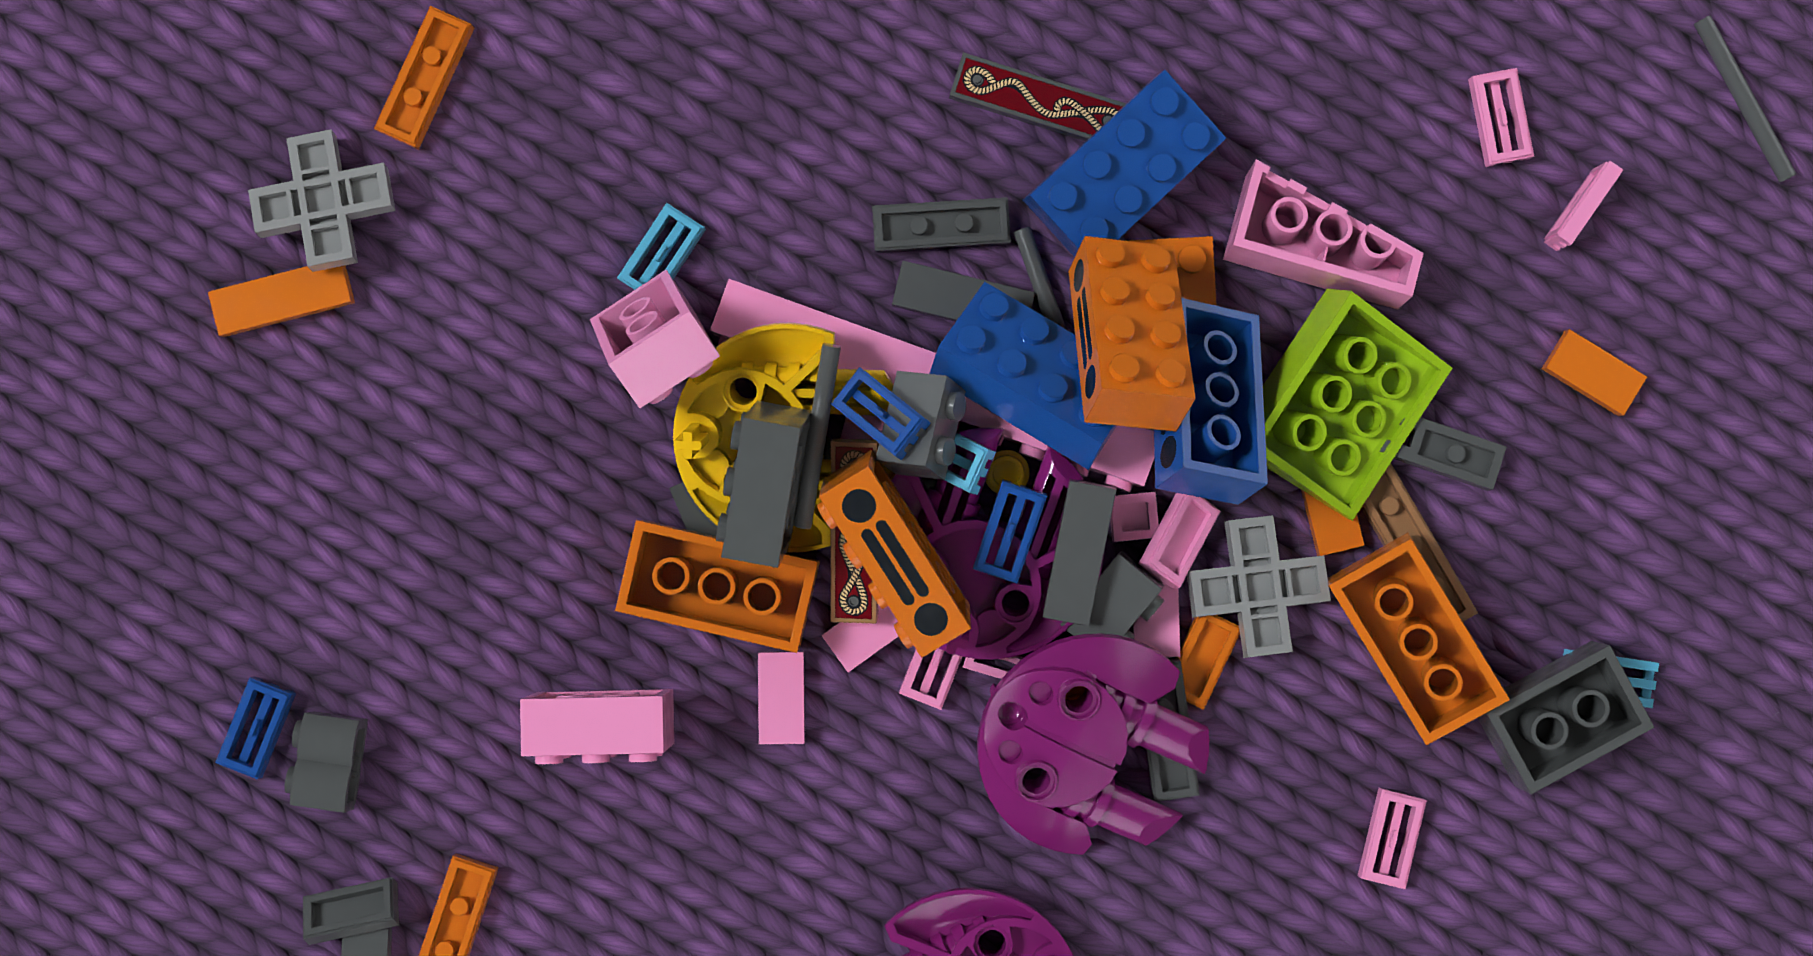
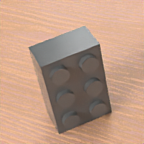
[716,400,812,568]
[1478,641,1655,794]

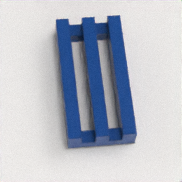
[831,367,931,461]
[973,479,1047,584]
[215,676,296,780]

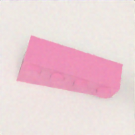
[1223,159,1424,310]

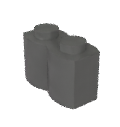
[285,711,368,813]

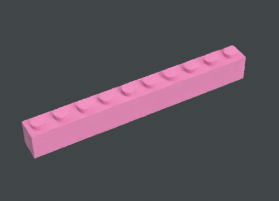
[710,279,1155,492]

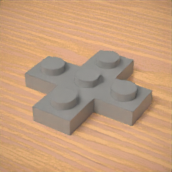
[248,129,396,272]
[1187,515,1331,658]

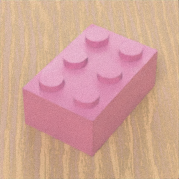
[590,270,720,408]
[520,689,674,764]

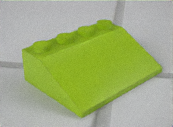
[1263,288,1453,521]

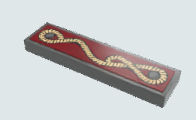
[949,52,1126,141]

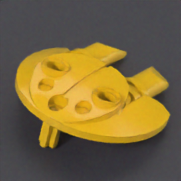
[673,322,895,552]

